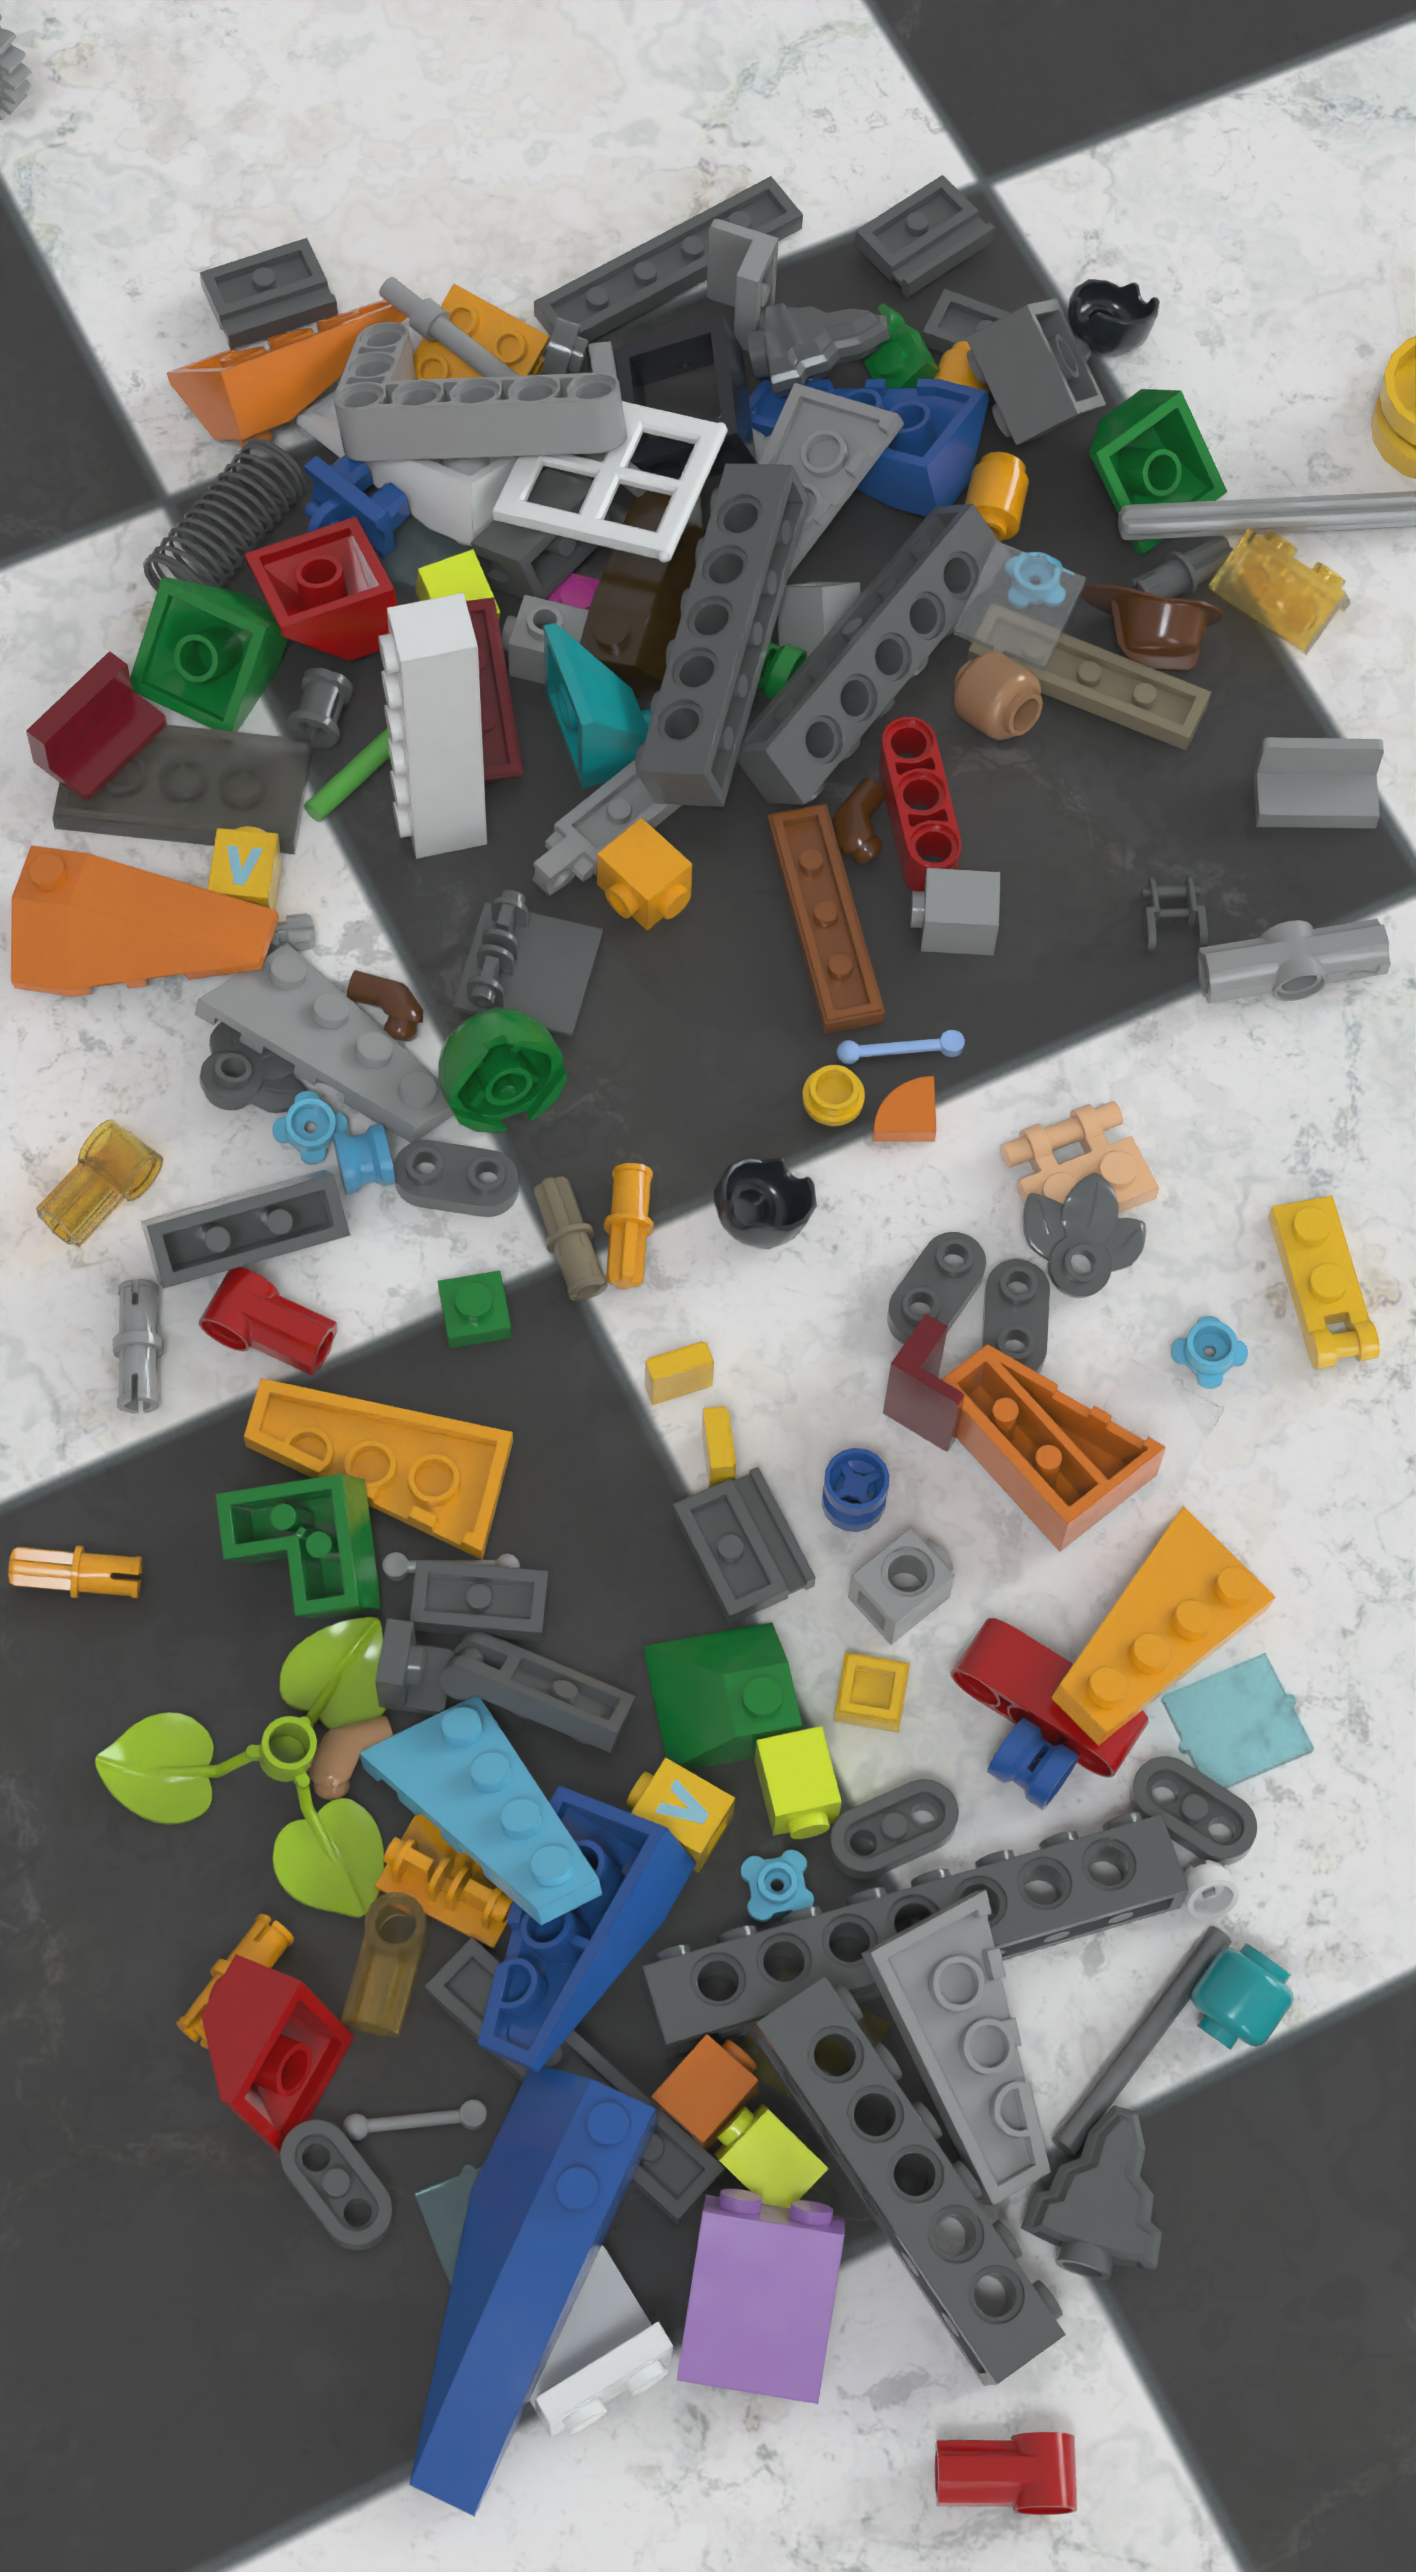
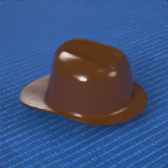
[1081,584,1223,672]

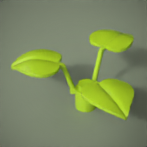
[95,1617,386,1918]

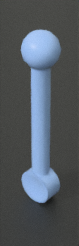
[836,1030,965,1065]

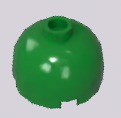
[438,1008,567,1133]

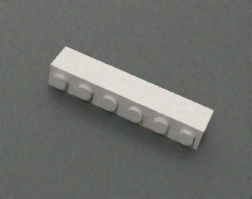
[378,593,487,859]

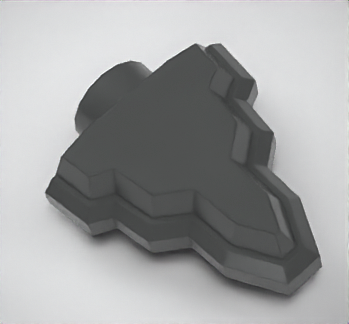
[747,303,890,397]
[1021,2105,1162,2280]

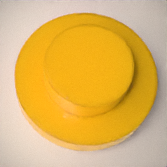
[802,1065,865,1126]

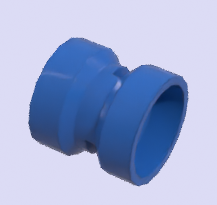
[821,1448,890,1532]
[987,1717,1080,1810]

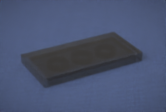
[52,725,313,855]

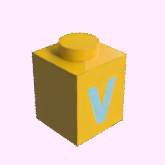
[207,826,282,910]
[626,1758,735,1873]

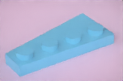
[360,1696,602,1925]

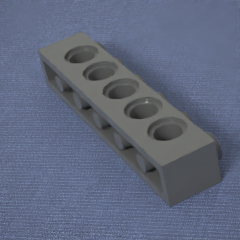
[635,463,810,807]
[737,504,1010,804]
[747,1976,1066,2386]

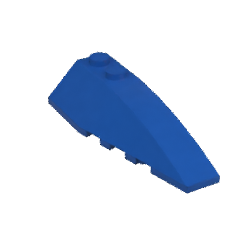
[409,2066,658,2517]

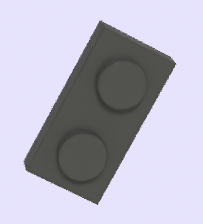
[410,1560,548,1642]

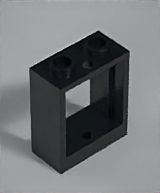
[614,316,757,480]

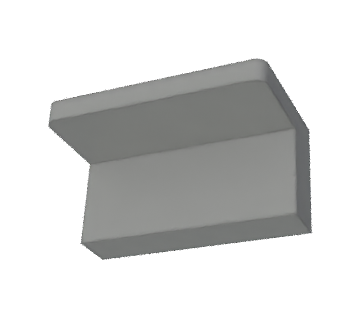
[707,219,779,352]
[1253,737,1384,829]

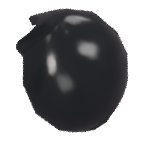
[1068,279,1160,355]
[714,1158,817,1249]

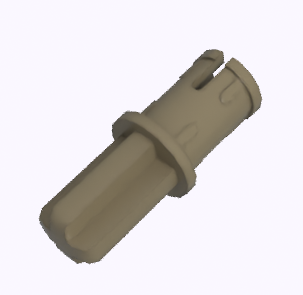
[534,1176,608,1301]

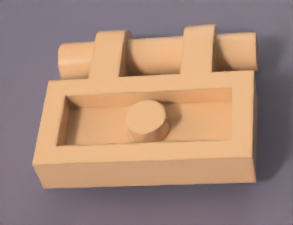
[1000,1101,1159,1213]

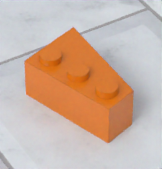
[941,1344,1166,1552]

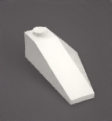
[296,391,518,547]

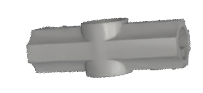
[1196,919,1391,1003]

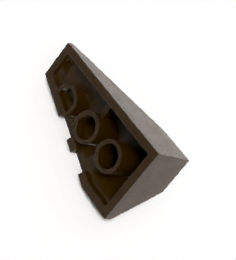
[580,490,705,700]

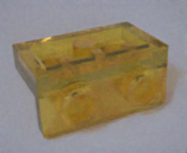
[1208,528,1351,655]

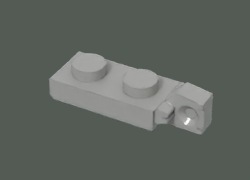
[532,759,682,897]

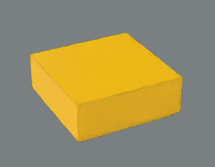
[645,1341,714,1405]
[701,1406,736,1488]
[833,1652,910,1732]

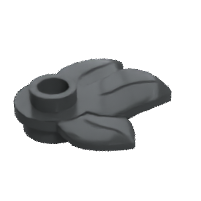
[199,1022,307,1113]
[1022,1173,1146,1298]

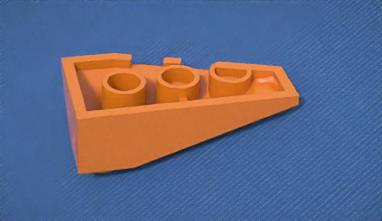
[167,299,407,447]
[11,845,279,997]

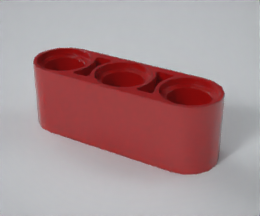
[879,717,961,891]
[950,1618,1149,1778]

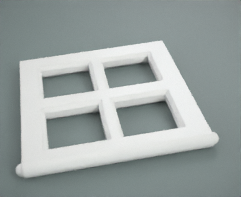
[493,401,728,562]

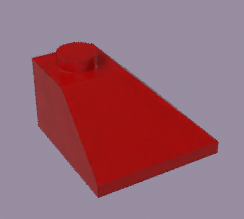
[244,517,398,661]
[201,1954,354,2155]

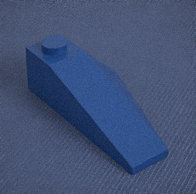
[749,379,989,517]
[477,1786,696,2073]

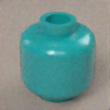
[1191,1943,1294,2050]

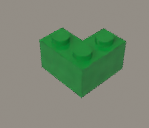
[216,1474,381,1619]

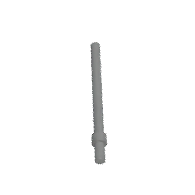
[379,277,647,497]

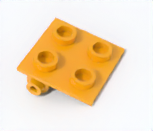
[413,283,551,380]
[374,1813,514,1950]

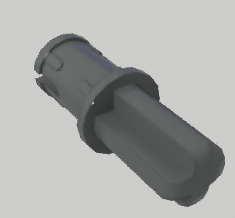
[1125,536,1236,598]

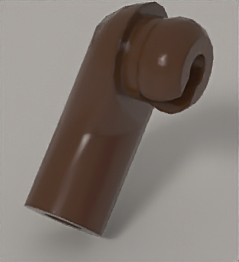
[347,970,424,1042]

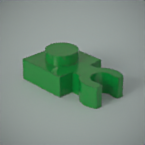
[864,303,940,388]

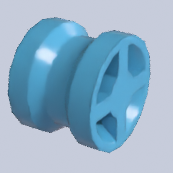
[332,1123,396,1195]

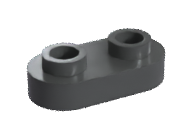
[541,317,588,375]
[393,1140,519,1217]
[887,1232,986,1344]
[981,1259,1050,1374]
[1130,1756,1257,1866]
[829,1779,959,1879]
[280,2120,393,2251]

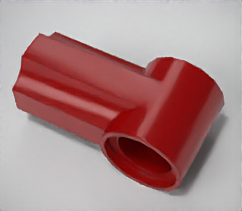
[198,1267,338,1376]
[934,2432,1077,2515]

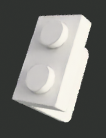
[529,2246,673,2437]

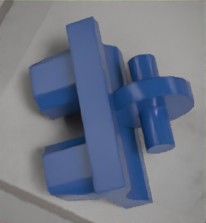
[304,455,411,559]

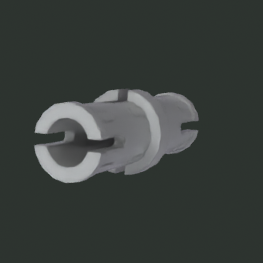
[113,1279,164,1414]

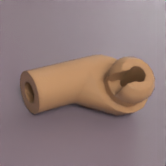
[309,1716,393,1800]

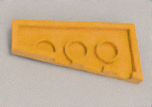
[244,1378,513,1560]
[1051,1506,1276,1746]

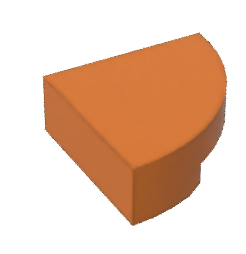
[873,1076,936,1142]

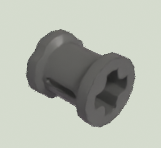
[286,668,354,748]

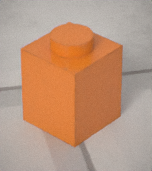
[651,2034,759,2152]

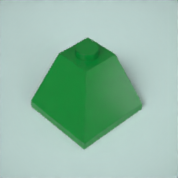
[1089,389,1227,555]
[130,577,288,737]
[643,1622,802,1771]

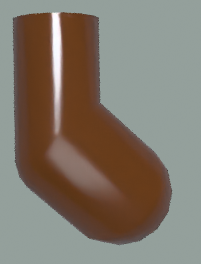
[832,778,886,864]

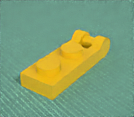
[1268,1195,1380,1370]

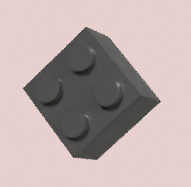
[966,298,1106,445]

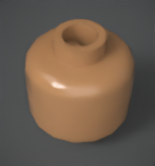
[953,651,1043,741]

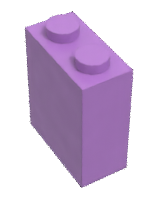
[677,2189,846,2404]

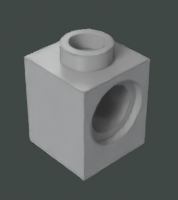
[848,1528,955,1645]

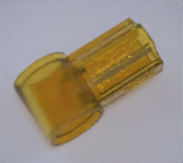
[36,1119,163,1248]
[341,1892,430,2038]

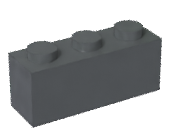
[141,1170,350,1288]

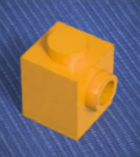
[597,817,692,931]

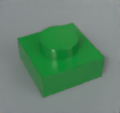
[437,1270,512,1349]

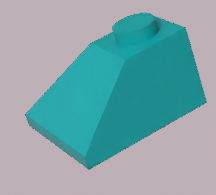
[544,623,652,789]

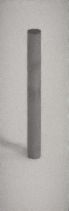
[1052,1926,1232,2156]

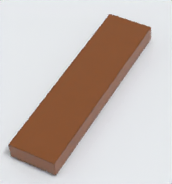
[767,803,885,1035]

